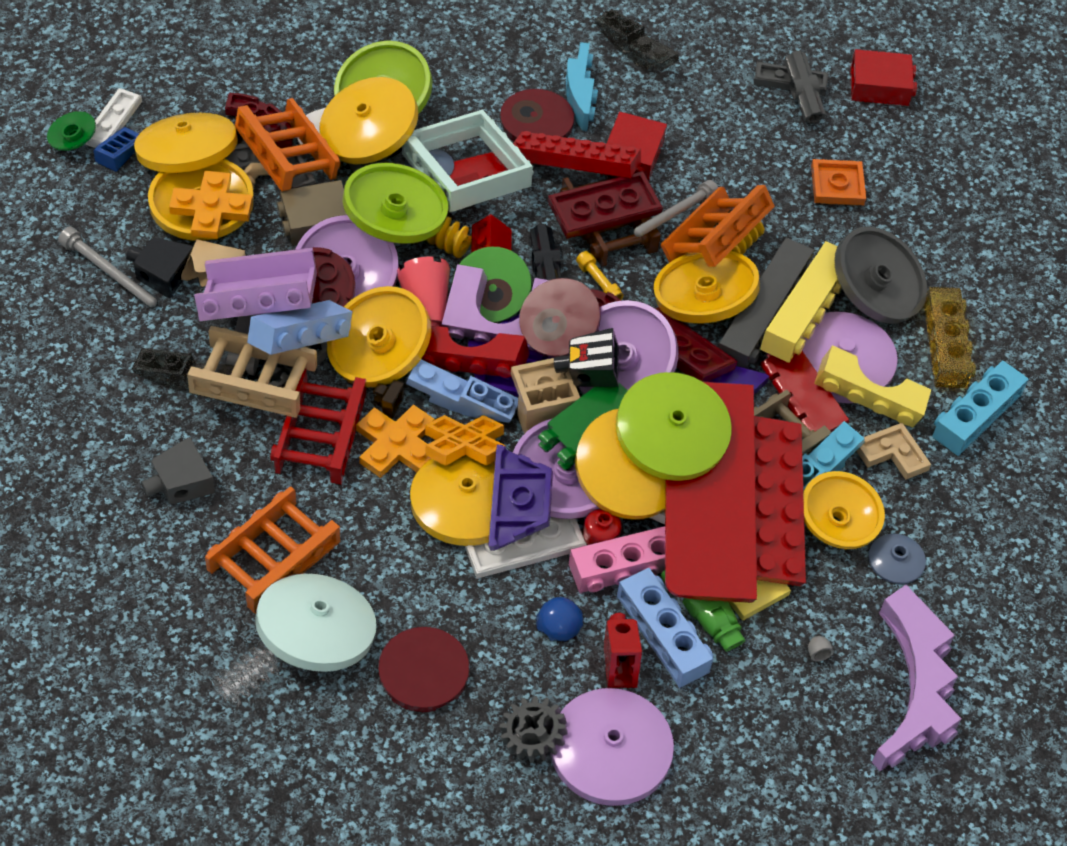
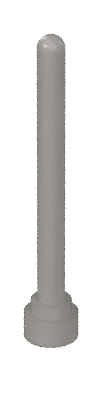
[634,180,718,237]
[58,226,157,307]

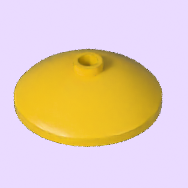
[803,471,885,549]

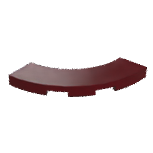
[225,92,293,149]

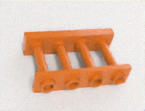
[235,98,340,192]
[661,185,775,267]
[205,486,341,614]

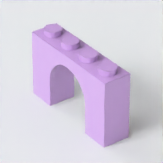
[442,264,549,351]

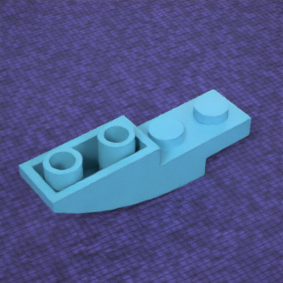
[566,42,598,131]
[802,421,865,491]

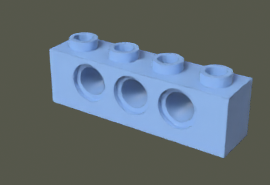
[617,568,713,688]

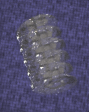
[211,641,280,705]

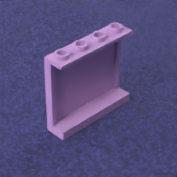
[194,248,317,321]

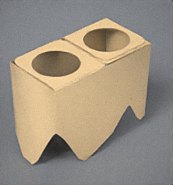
[181,240,246,287]

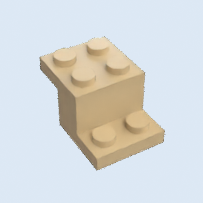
[511,358,580,434]

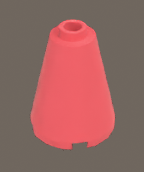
[397,256,450,327]

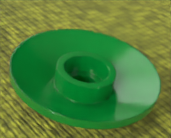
[47,111,96,151]

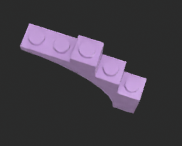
[872,585,961,771]

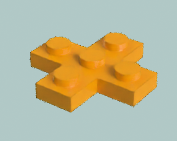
[169,171,253,239]
[356,404,435,478]
[425,415,506,465]

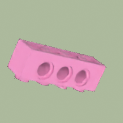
[569,526,665,593]

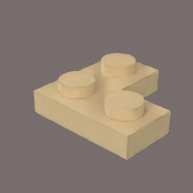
[856,423,931,480]

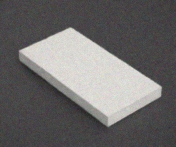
[465,517,587,579]

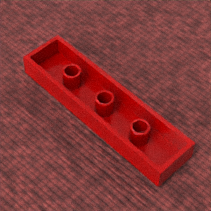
[513,131,641,178]

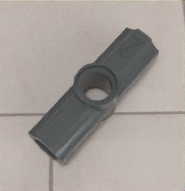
[784,50,826,124]

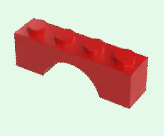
[421,326,530,378]

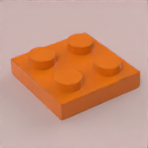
[811,159,866,206]

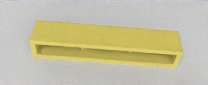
[760,241,842,363]

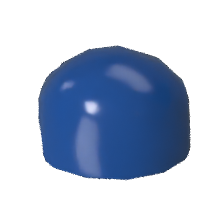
[536,597,584,641]

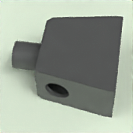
[141,437,215,505]

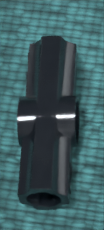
[530,224,561,280]

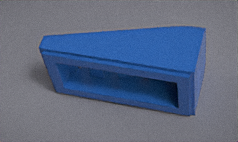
[93,127,139,172]

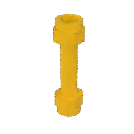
[576,251,624,300]

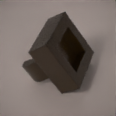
[373,380,404,419]

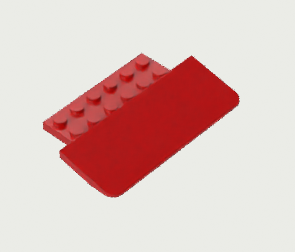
[665,382,806,603]

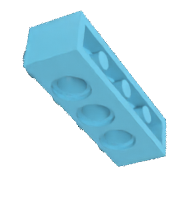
[932,360,1029,456]

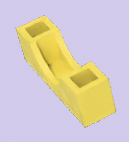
[814,345,931,428]

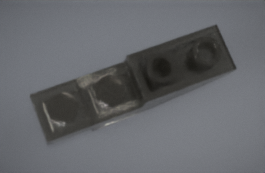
[594,9,679,71]
[132,348,248,399]

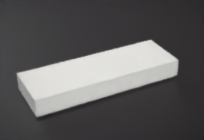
[85,88,142,148]

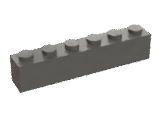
[718,237,814,369]

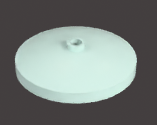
[255,574,376,672]

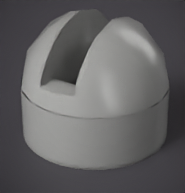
[808,636,834,662]

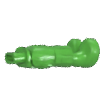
[661,570,745,652]

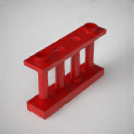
[270,368,366,485]

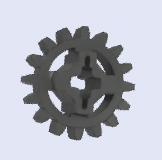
[500,696,568,763]

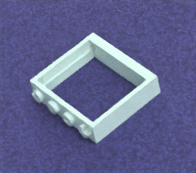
[402,110,534,212]

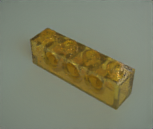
[924,287,976,388]

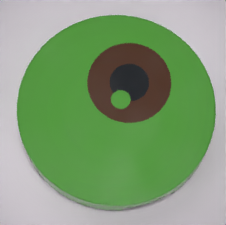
[452,247,532,324]

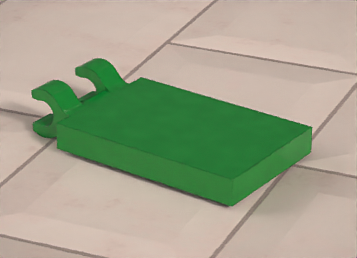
[538,383,628,471]

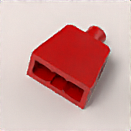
[604,613,642,688]

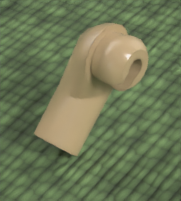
[244,163,270,187]

